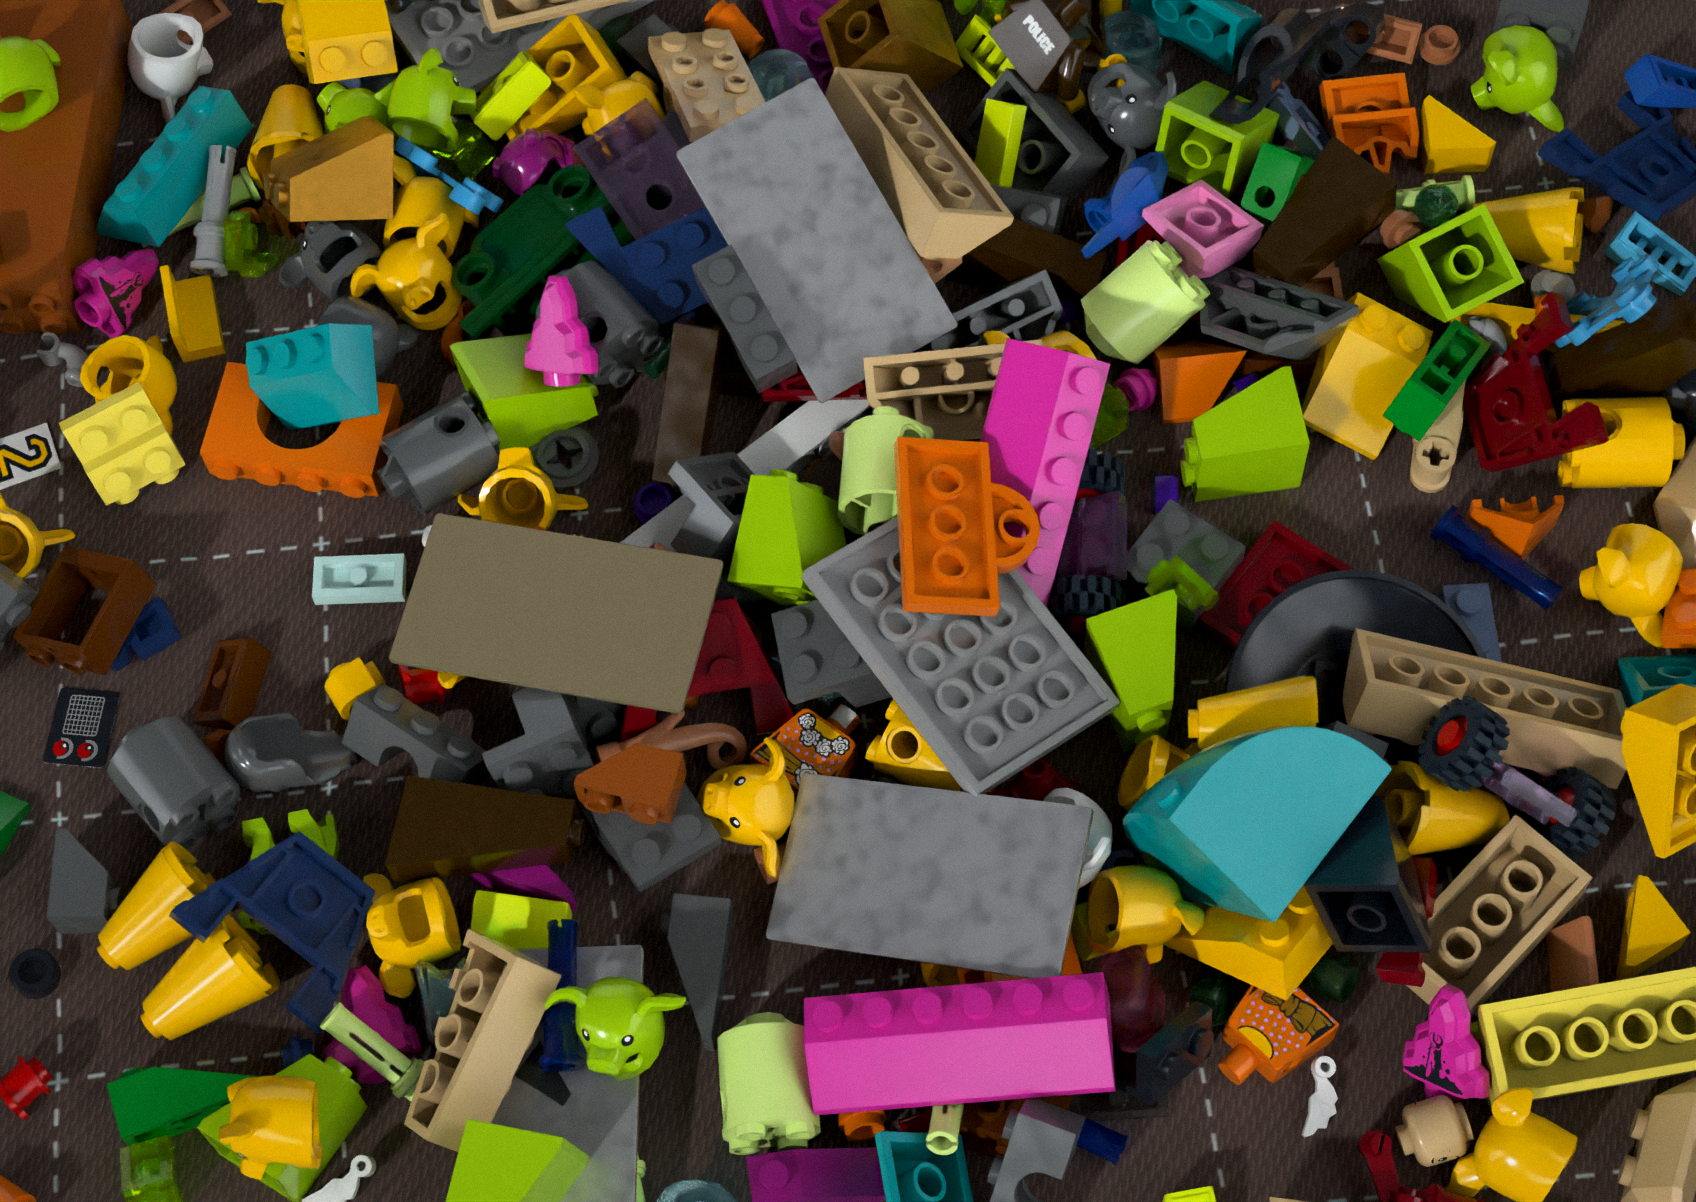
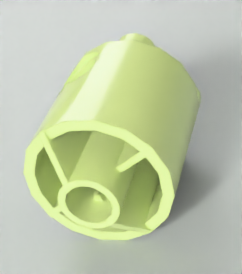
[1081,240,1210,364]
[837,406,934,536]
[717,1012,821,1155]

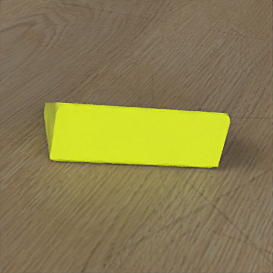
[469,50,552,141]
[974,98,1027,188]
[471,890,573,949]

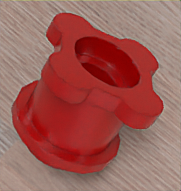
[398,664,451,705]
[0,1055,53,1121]

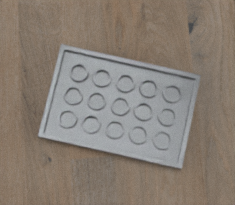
[802,516,1121,797]

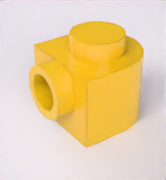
[324,657,386,721]

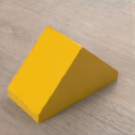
[1418,95,1496,174]
[1615,875,1691,981]

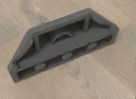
[1200,266,1359,360]
[913,269,1063,353]

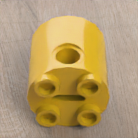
[1558,397,1685,489]
[865,699,997,792]

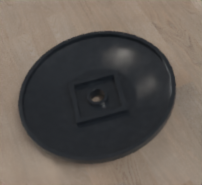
[1224,570,1487,789]

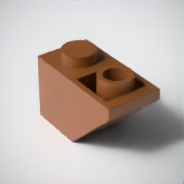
[574,743,687,825]

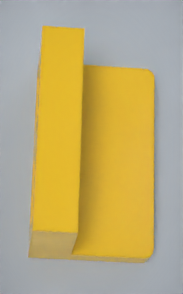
[160,265,226,363]

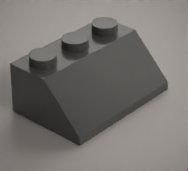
[958,68,1109,198]

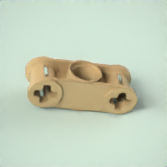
[1410,380,1466,493]

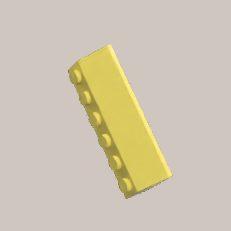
[1478,967,1696,1109]

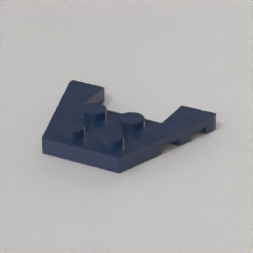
[1538,90,1696,222]
[565,196,728,325]
[169,831,375,1034]

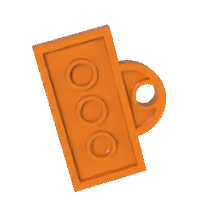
[894,437,1040,617]

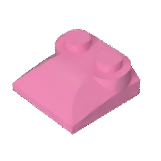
[1142,179,1264,279]

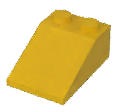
[295,0,398,84]
[480,13,628,140]
[1301,292,1433,460]
[1620,683,1696,859]
[1163,885,1333,1001]

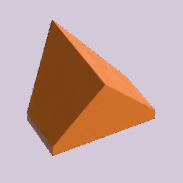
[1151,340,1247,424]
[1465,495,1565,566]

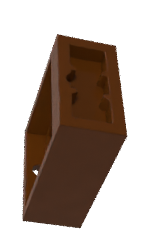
[13,546,156,676]

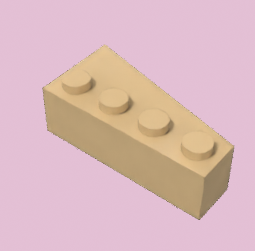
[404,929,562,1152]

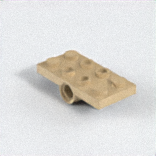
[648,28,766,142]

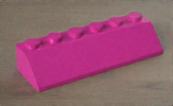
[980,338,1110,607]
[804,972,1115,1115]

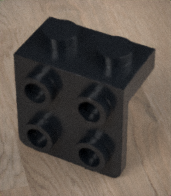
[1111,1001,1214,1105]

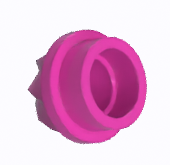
[1114,368,1160,411]

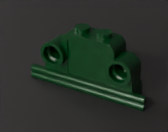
[451,165,641,340]

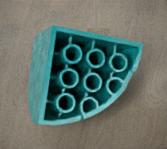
[1123,726,1392,923]

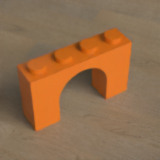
[200,362,404,498]

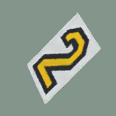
[0,422,61,490]

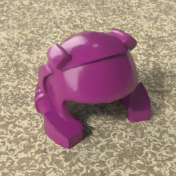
[492,128,585,196]

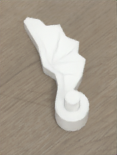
[1301,1056,1338,1138]
[302,1155,377,1202]

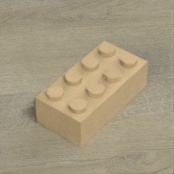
[1406,815,1593,1016]

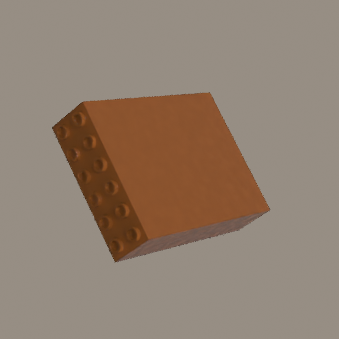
[0,0,133,336]

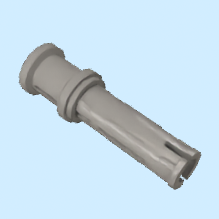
[189,145,237,277]

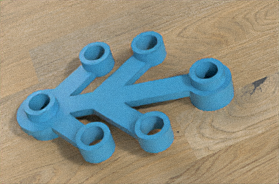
[394,136,504,215]
[1554,254,1660,348]

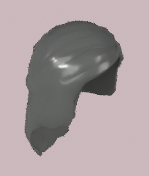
[224,713,356,792]

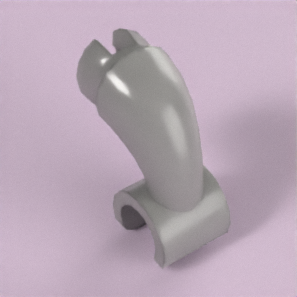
[1467,316,1507,370]
[36,332,89,387]

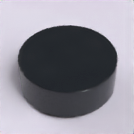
[9,948,61,999]

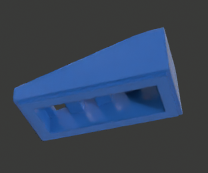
[1625,54,1696,109]

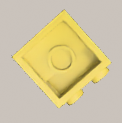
[59,382,186,506]

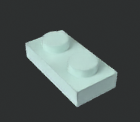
[312,553,407,605]

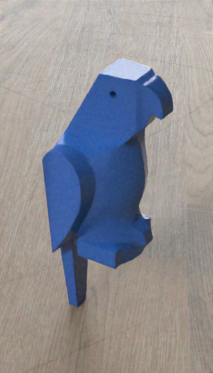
[1081,152,1169,258]

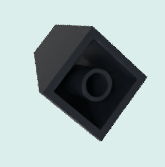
[1304,796,1432,953]

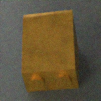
[817,0,963,91]
[264,116,394,222]

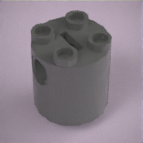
[536,260,664,388]
[377,390,500,515]
[107,716,241,851]

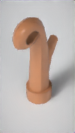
[594,710,747,770]

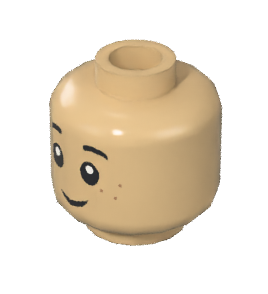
[1395,1095,1474,1167]

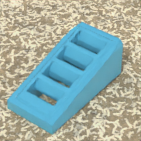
[1602,211,1696,296]

